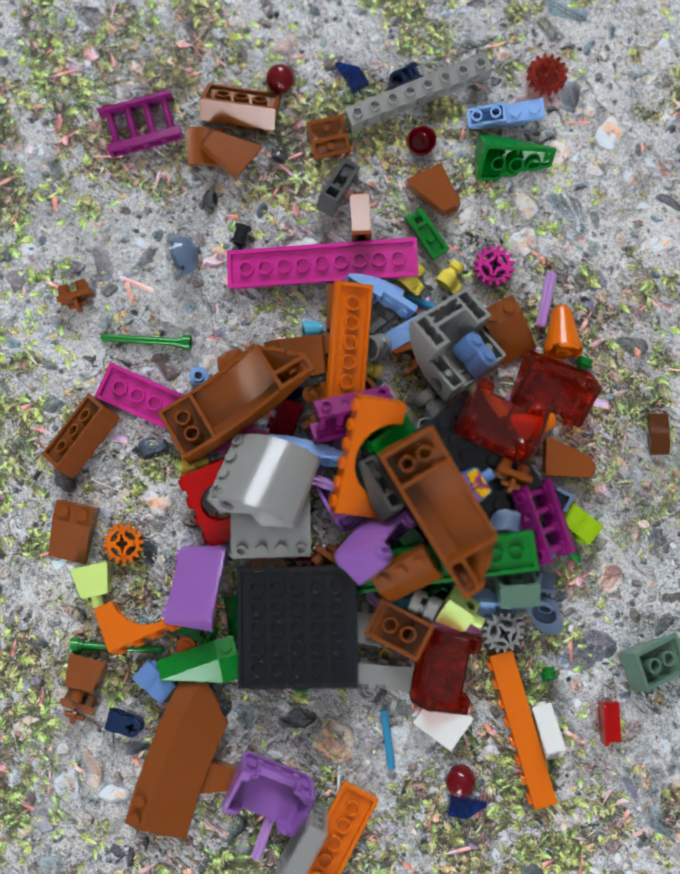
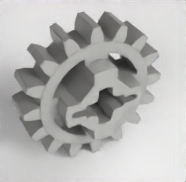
[481,610,525,653]

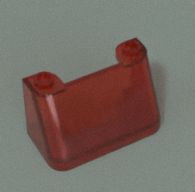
[509,350,602,428]
[454,375,551,463]
[409,627,482,715]

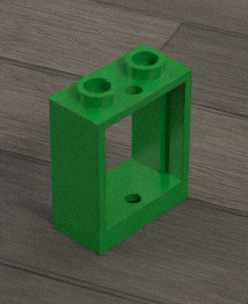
[359,415,416,459]

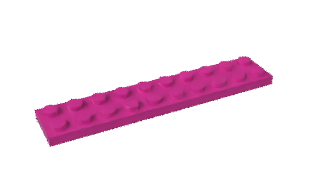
[227,237,419,290]
[94,362,268,455]

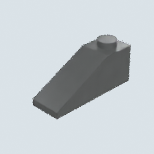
[316,159,360,217]
[358,455,407,522]

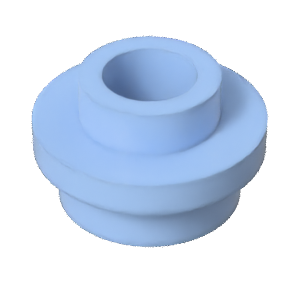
[189,367,209,386]

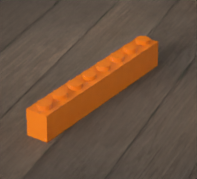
[486,648,558,810]

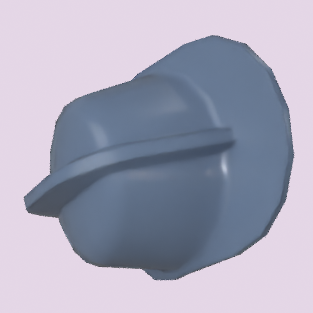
[490,509,520,532]
[527,593,564,635]

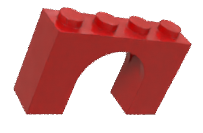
[178,457,231,546]

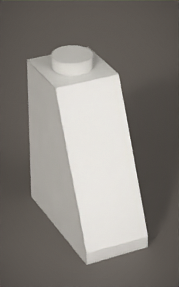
[531,701,566,761]
[411,703,474,751]

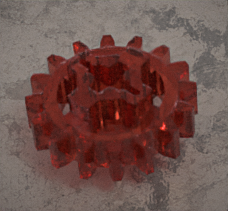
[526,53,568,96]

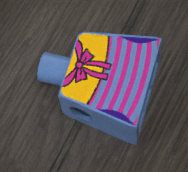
[460,467,495,503]

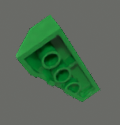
[475,135,557,181]
[156,635,238,684]

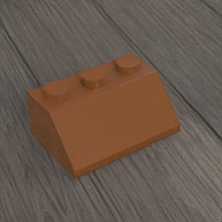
[371,542,444,603]

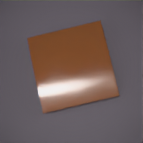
[306,114,351,160]
[186,127,226,168]

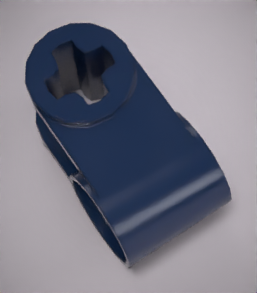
[387,62,423,90]
[104,708,145,737]

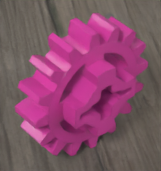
[473,245,515,287]

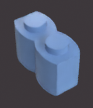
[452,331,497,378]
[132,658,178,704]

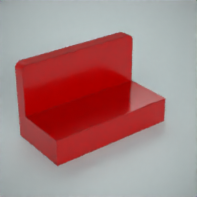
[598,701,621,746]

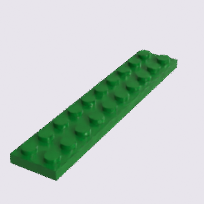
[334,529,539,594]

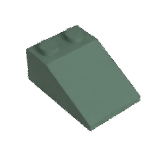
[493,571,541,609]
[619,633,680,692]

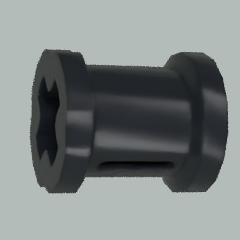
[230,223,252,247]

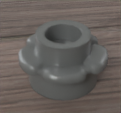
[271,147,289,164]
[202,190,218,209]

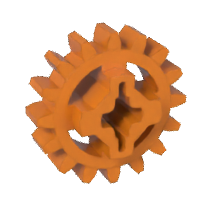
[102,522,146,565]

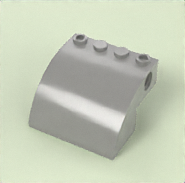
[409,287,507,403]
[207,434,321,527]
[231,490,311,558]

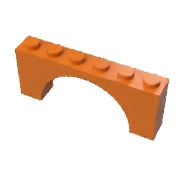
[329,393,407,519]
[94,599,221,655]

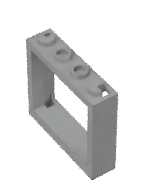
[275,802,328,874]

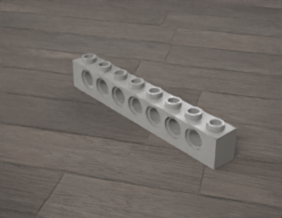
[345,52,493,133]

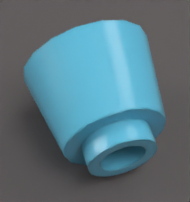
[301,321,324,336]

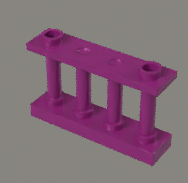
[97,89,184,158]
[308,385,393,444]
[511,477,577,566]

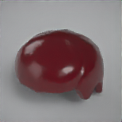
[266,64,295,93]
[407,125,436,156]
[446,764,475,798]

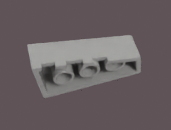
[358,656,412,691]

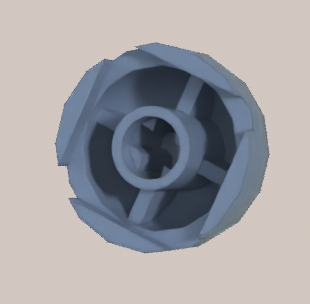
[167,236,201,276]

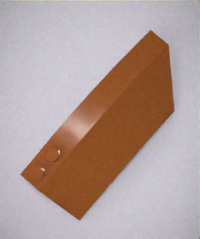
[157,342,315,465]
[376,425,498,600]
[124,681,229,839]

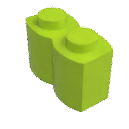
[564,502,604,545]

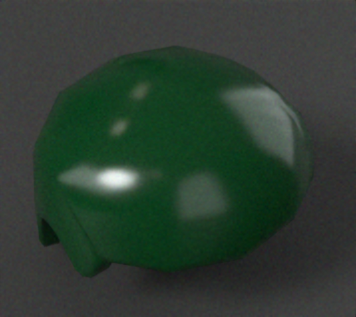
[424,583,451,603]

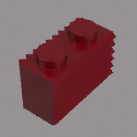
[267,398,305,436]

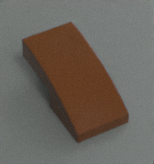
[647,414,670,455]

